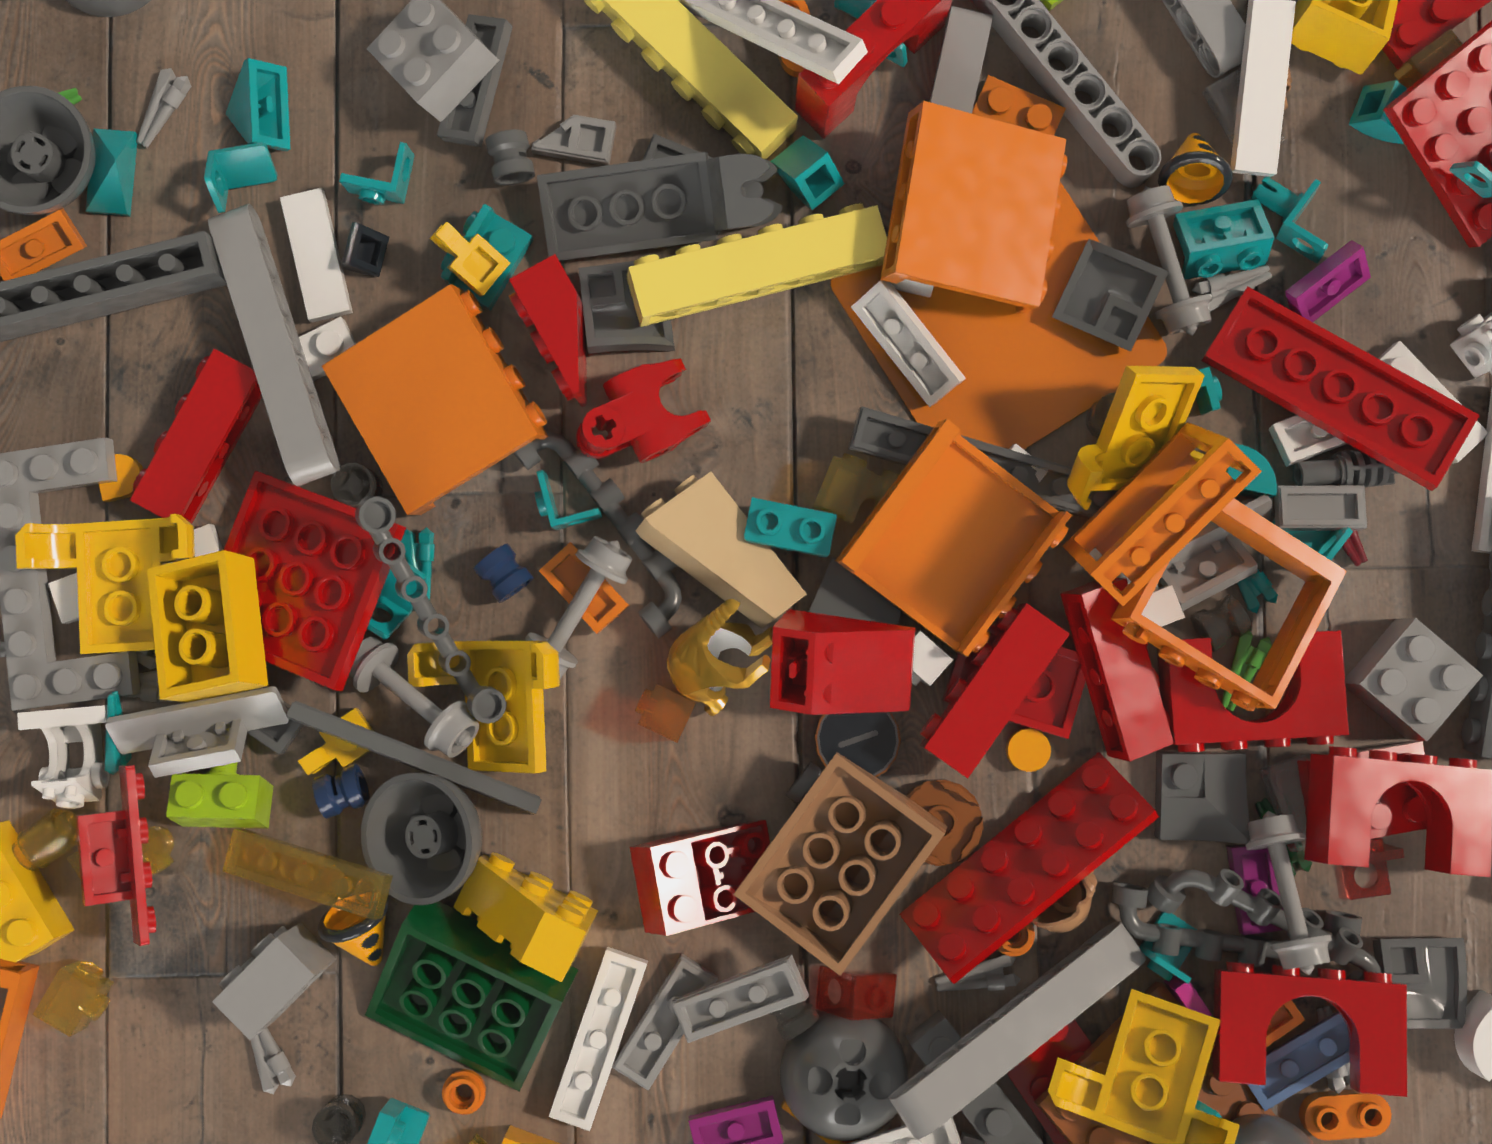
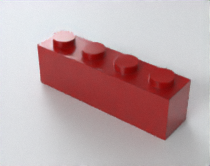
[130,349,262,524]
[1060,578,1174,762]
[920,603,1070,779]

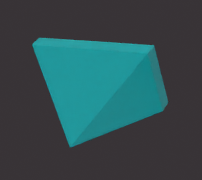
[225,58,291,151]
[85,128,138,217]

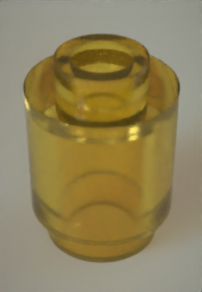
[12,808,78,871]

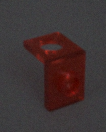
[1342,838,1405,900]
[816,965,897,1020]

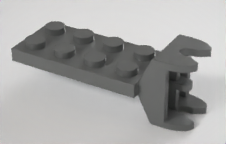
[537,152,782,261]

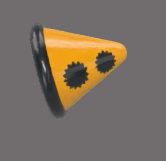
[1158,133,1233,206]
[318,890,389,966]

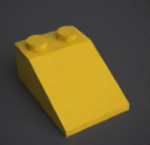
[1291,0,1398,75]

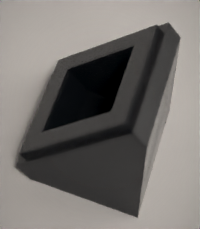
[342,222,389,277]

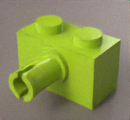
[166,762,274,829]

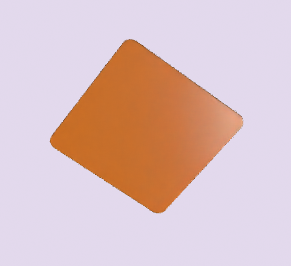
[830,182,1167,450]

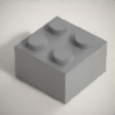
[367,0,499,122]
[1345,618,1483,742]
[212,923,336,1040]

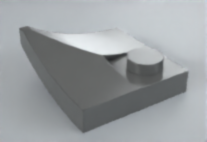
[1052,239,1169,351]
[578,257,675,354]
[1154,751,1250,844]
[1372,938,1467,1029]

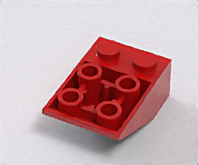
[508,254,587,407]
[770,609,916,715]
[630,820,770,936]

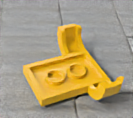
[1067,366,1227,510]
[15,514,195,654]
[407,641,560,774]
[1048,989,1240,1144]

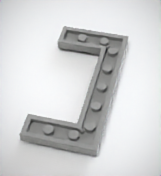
[0,437,141,711]

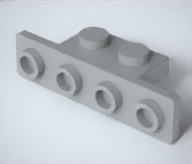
[1116,494,1272,611]
[105,686,289,778]

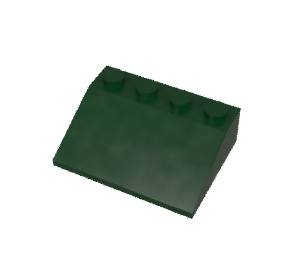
[365,901,579,1092]

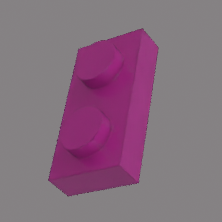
[1285,240,1371,322]
[1226,844,1284,935]
[688,1095,784,1144]

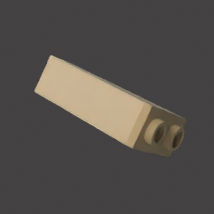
[636,472,807,629]

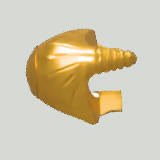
[667,599,773,716]

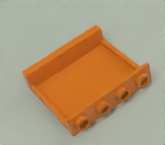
[880,101,1067,313]
[322,284,549,515]
[835,419,1072,657]

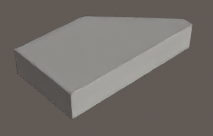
[531,115,617,166]

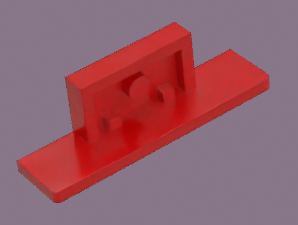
[75,765,156,946]

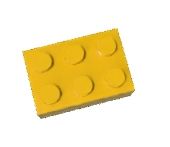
[147,550,268,702]

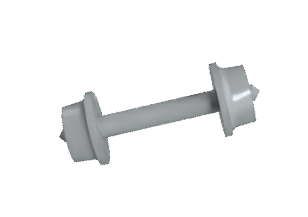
[1126,185,1212,336]
[525,536,632,679]
[349,637,479,758]
[1245,811,1332,975]

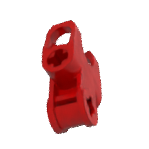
[576,358,711,463]

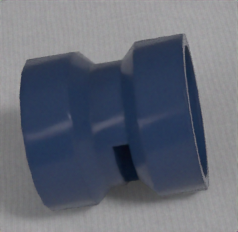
[473,543,534,603]
[312,764,370,819]

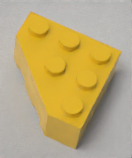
[0,820,75,962]
[453,852,599,982]

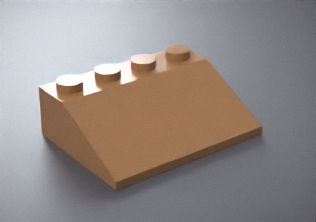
[734,753,947,976]

